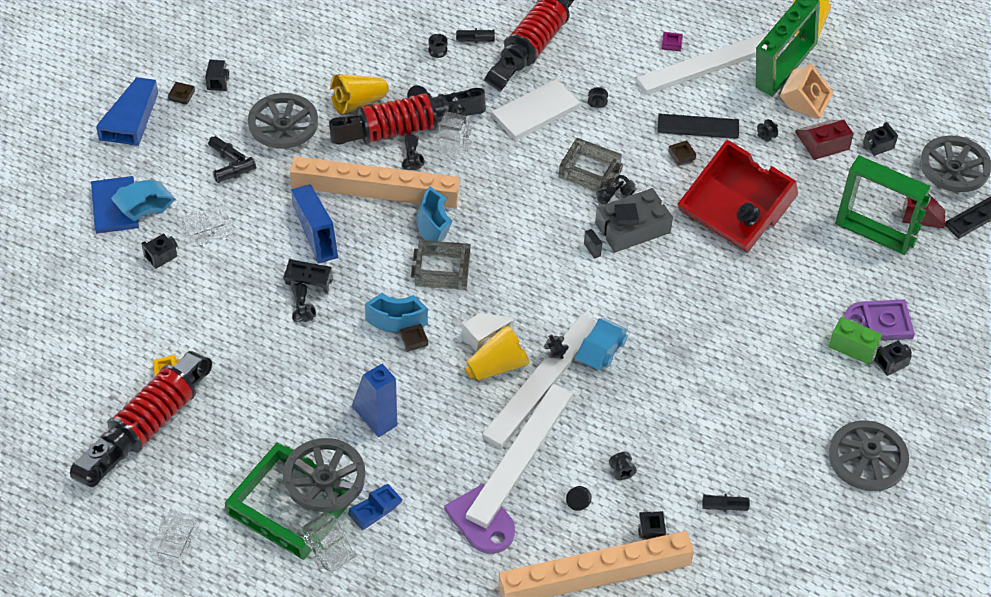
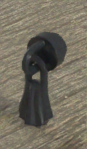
[401,134,425,170]
[596,175,637,204]
[292,283,316,322]

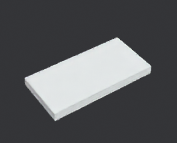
[491,79,580,141]

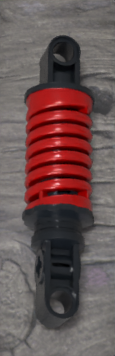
[483,0,574,92]
[329,88,486,145]
[70,351,212,487]

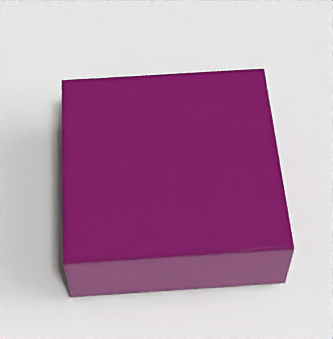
[662,32,683,52]

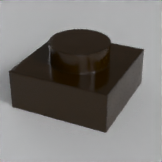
[168,81,195,105]
[668,140,697,166]
[400,324,428,352]

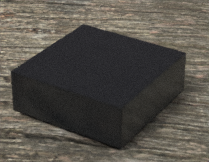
[614,203,639,226]
[584,229,603,259]

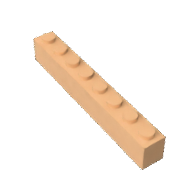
[290,156,460,209]
[498,531,694,597]

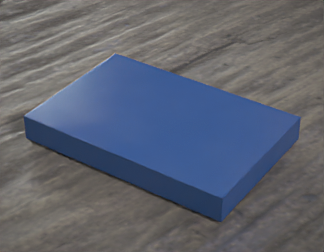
[91,176,139,234]

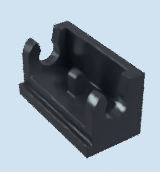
[283,259,333,292]

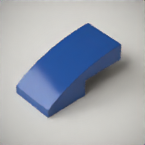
[348,484,403,530]

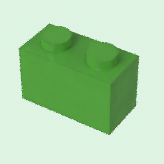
[828,317,883,365]

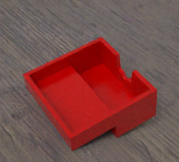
[677,139,798,253]

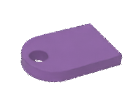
[844,299,915,340]
[444,483,515,554]

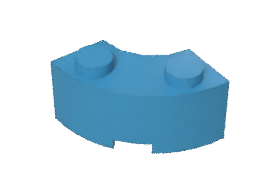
[111,180,176,221]
[416,187,452,248]
[365,293,428,333]
[575,318,628,370]

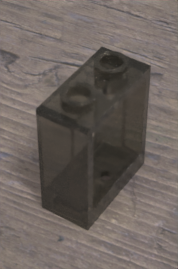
[559,138,623,192]
[411,240,471,290]

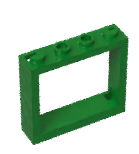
[756,0,820,97]
[835,155,931,255]
[225,442,350,560]

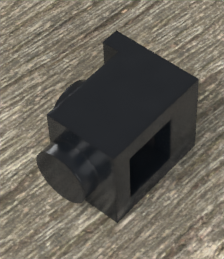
[205,59,230,91]
[863,122,898,156]
[141,233,178,269]
[874,340,912,376]
[638,511,666,540]

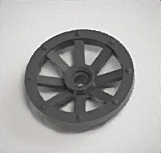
[248,93,318,149]
[920,135,991,192]
[829,420,909,491]
[283,438,366,512]

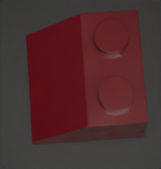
[795,119,854,160]

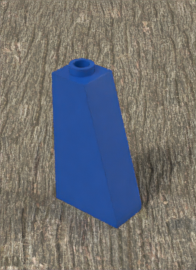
[96,77,158,146]
[291,184,338,264]
[352,363,397,437]

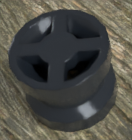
[428,34,448,58]
[609,452,637,480]

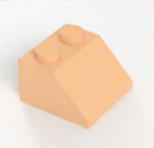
[779,63,833,119]

